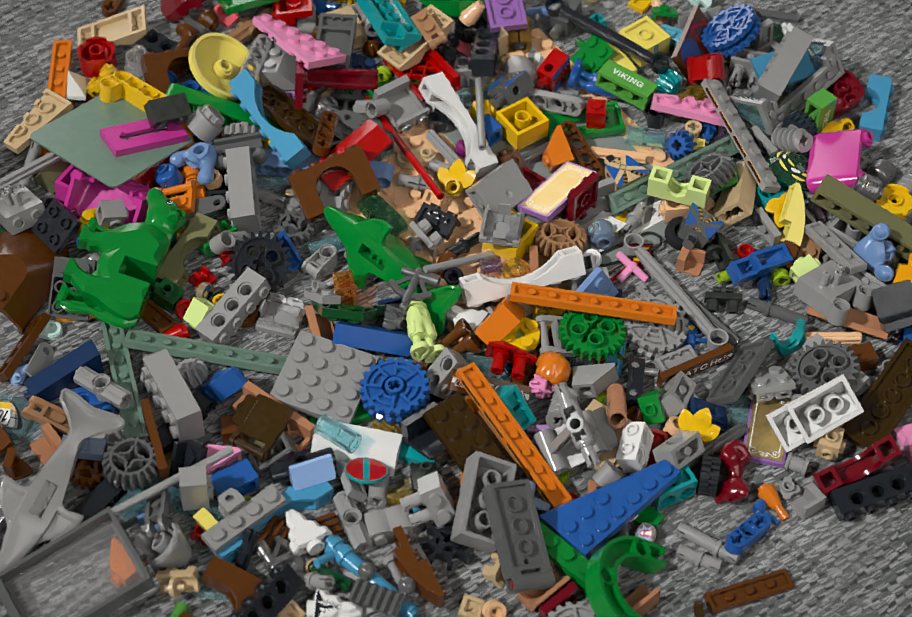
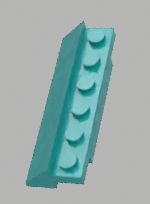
[355,0,422,53]

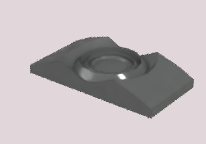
[316,13,357,68]

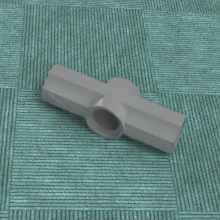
[73,366,133,410]
[333,490,372,555]

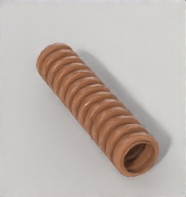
[607,383,627,428]

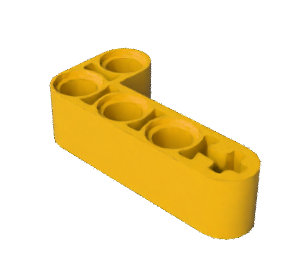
[100,71,167,113]

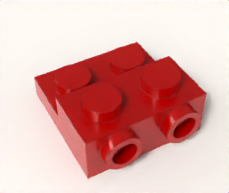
[272,0,313,26]

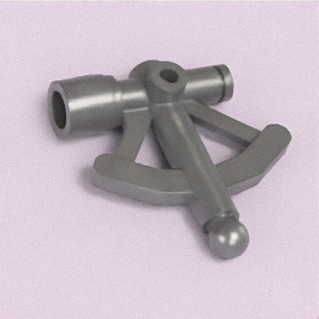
[389,266,441,311]
[255,536,304,577]

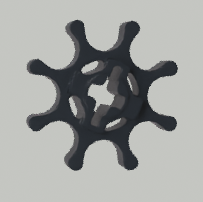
[420,523,474,571]

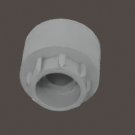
[186,104,225,144]

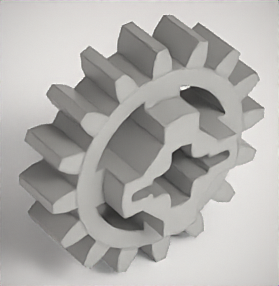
[221,122,263,141]

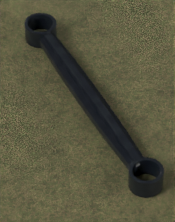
[545,0,670,74]

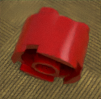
[77,36,118,78]
[686,53,726,84]

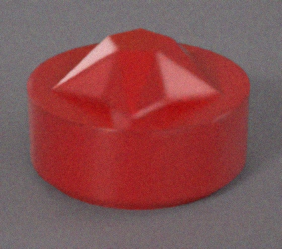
[175,299,191,320]

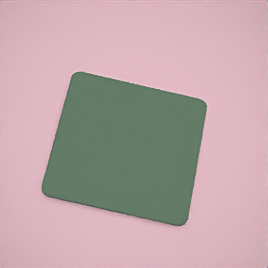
[30,95,192,188]

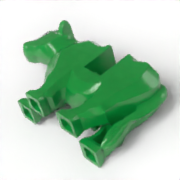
[55,187,186,329]

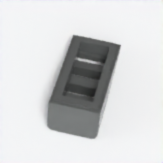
[249,432,298,474]

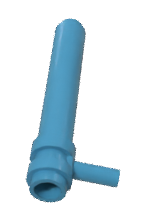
[313,534,419,617]

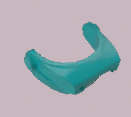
[769,318,805,357]

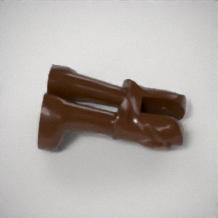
[169,23,200,79]
[422,318,483,370]

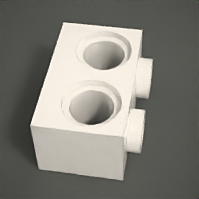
[616,422,654,473]

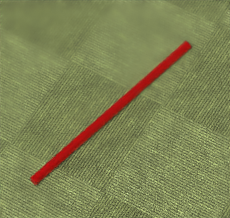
[365,96,445,200]

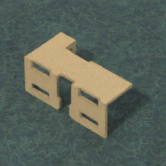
[497,27,509,62]

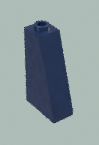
[23,339,104,403]

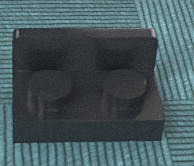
[413,202,461,241]
[169,439,208,484]

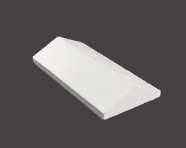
[311,418,403,477]

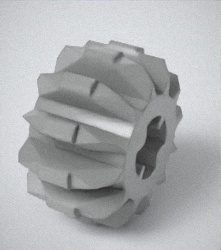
[177,356,209,390]

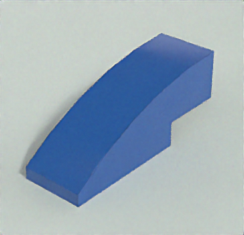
[725,243,793,286]

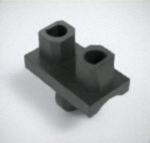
[330,88,365,111]
[706,232,739,272]
[703,281,743,314]

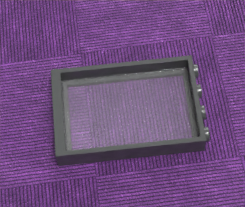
[0,506,156,617]

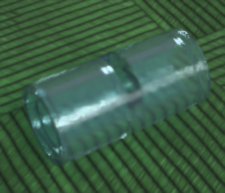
[625,125,666,149]
[314,414,362,454]

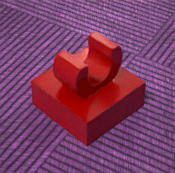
[188,266,217,288]

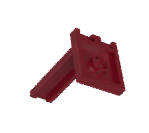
[295,61,379,110]
[520,166,599,222]

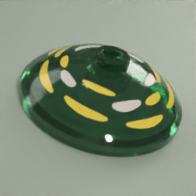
[767,151,810,192]

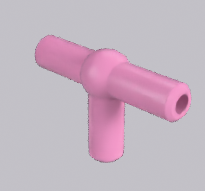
[615,251,649,283]

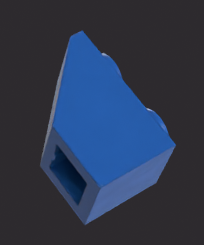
[199,366,247,402]

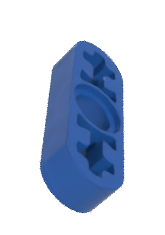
[724,513,771,555]

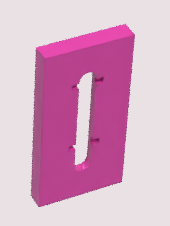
[100,119,188,157]

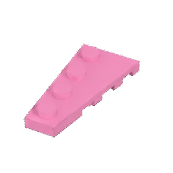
[651,93,725,127]

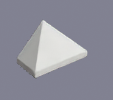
[67,70,89,100]

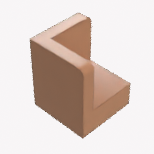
[676,246,706,277]

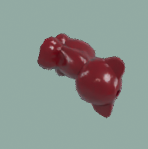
[715,440,752,504]

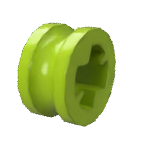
[377,66,392,82]
[771,268,791,287]

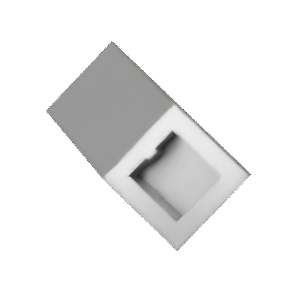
[572,363,619,399]

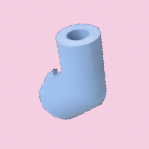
[10,364,28,386]

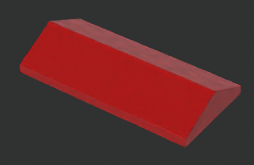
[319,119,393,193]

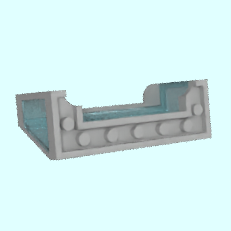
[730,38,845,135]

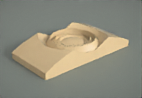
[377,4,455,72]
[77,5,148,47]

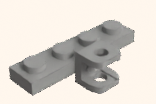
[201,484,286,554]

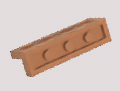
[805,305,888,341]
[232,381,316,452]

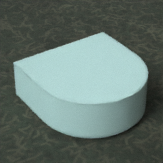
[38,320,63,340]

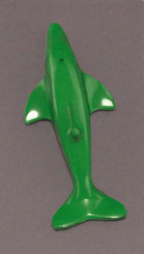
[323,206,463,340]

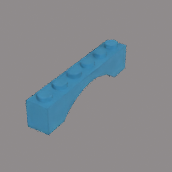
[228,69,312,169]
[209,482,334,563]

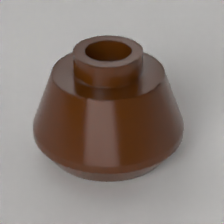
[197,9,220,32]

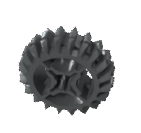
[684,151,736,195]
[102,434,159,491]

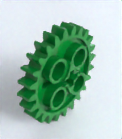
[558,310,626,361]

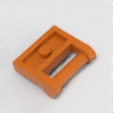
[159,180,197,215]

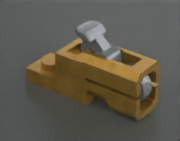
[506,5,540,53]

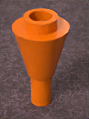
[756,483,790,521]

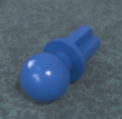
[701,122,717,141]

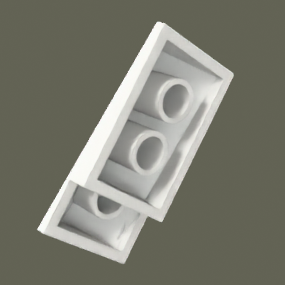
[766,374,864,453]

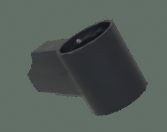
[641,102,665,130]

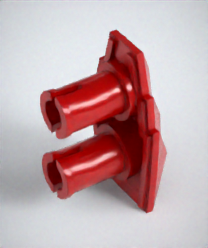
[485,341,537,380]

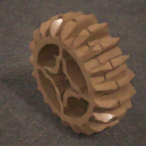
[533,217,587,258]

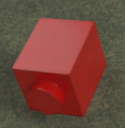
[586,99,607,129]

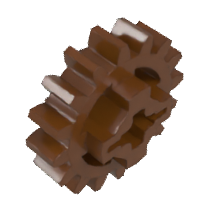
[70,449,107,491]

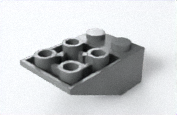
[47,257,97,321]

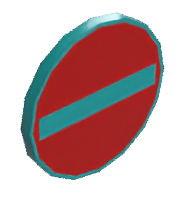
[344,457,388,485]

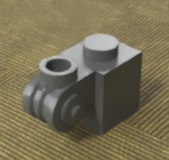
[382,302,408,331]

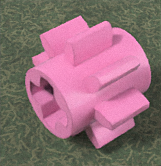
[529,374,554,399]

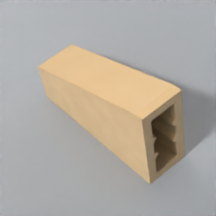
[712,161,757,227]

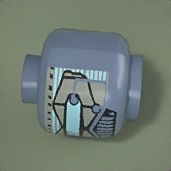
[588,219,616,249]

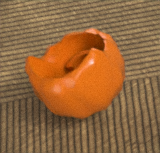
[536,351,571,386]

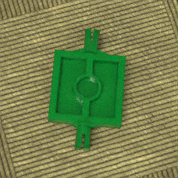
[570,34,618,74]

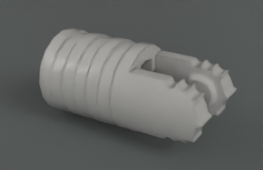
[367,468,390,507]

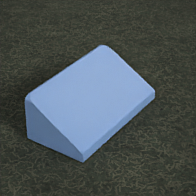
[289,454,336,491]

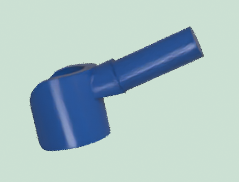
[684,333,713,349]
[752,499,780,526]

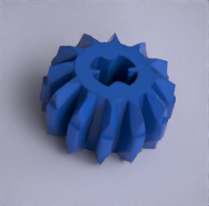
[664,130,697,161]

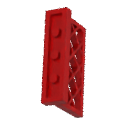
[383,48,461,103]

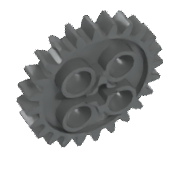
[790,339,861,395]

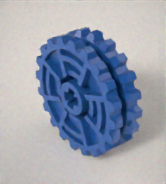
[701,3,762,58]
[359,357,430,425]

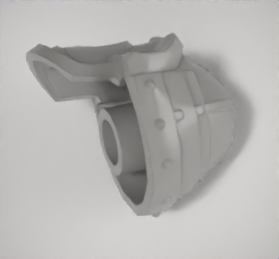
[131,522,192,568]

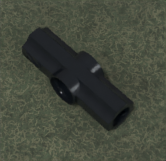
[268,447,337,484]

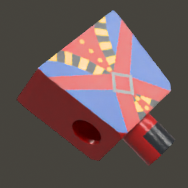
[533,48,571,92]

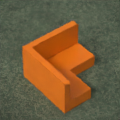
[474,294,526,346]

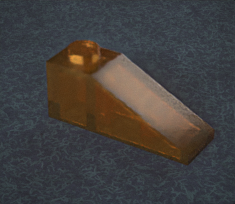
[332,270,358,321]

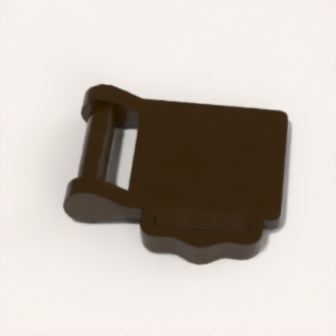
[228,394,294,462]

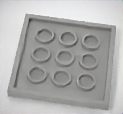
[270,330,379,424]

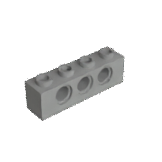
[195,267,271,345]

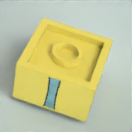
[618,16,671,68]

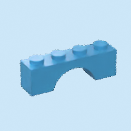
[858,74,894,142]

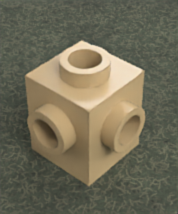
[813,427,846,461]

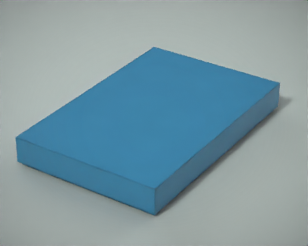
[750,51,816,86]

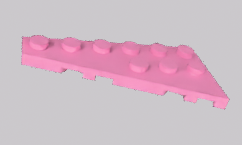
[252,14,347,70]

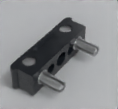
[625,356,659,409]

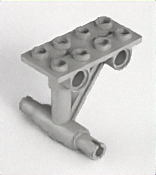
[531,382,619,476]

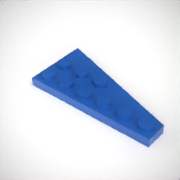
[539,459,681,559]

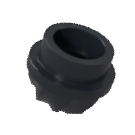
[444,267,464,285]

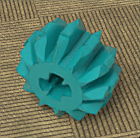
[656,69,683,95]

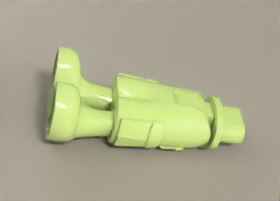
[406,300,445,363]

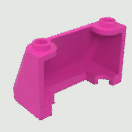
[806,129,874,194]
[64,168,151,225]

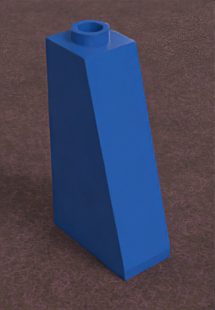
[332,319,413,357]

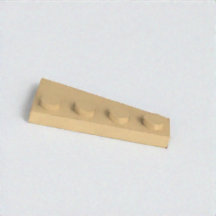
[3,88,74,154]

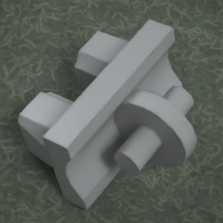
[408,218,444,256]

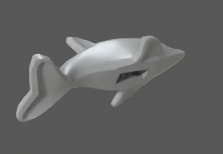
[0,388,125,572]

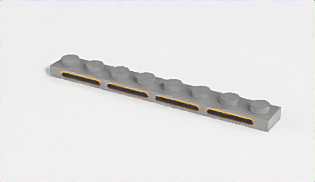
[701,79,781,193]

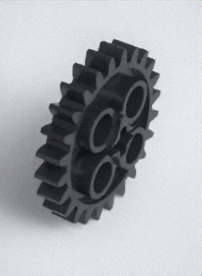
[227,231,294,296]

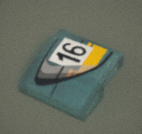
[0,395,42,441]

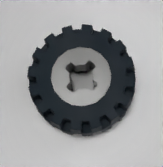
[782,110,818,137]

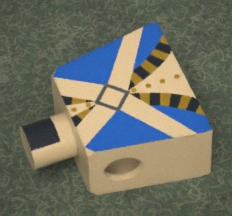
[604,155,649,191]

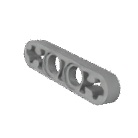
[238,34,272,79]
[518,88,585,116]

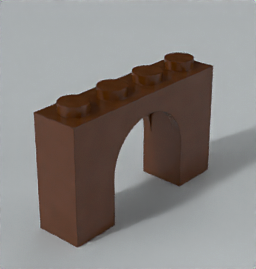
[140,47,190,94]
[288,145,381,224]
[180,555,262,617]

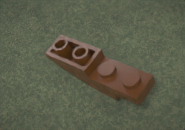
[393,526,447,608]

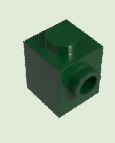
[151,277,185,313]

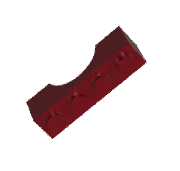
[813,434,902,497]

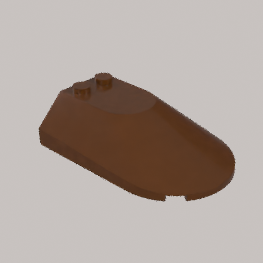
[0,227,69,334]

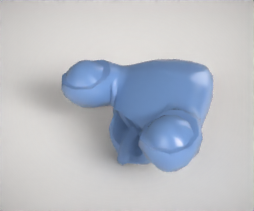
[169,142,217,184]
[853,223,896,282]

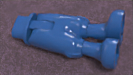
[566,58,620,100]

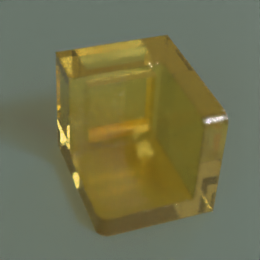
[387,479,410,511]

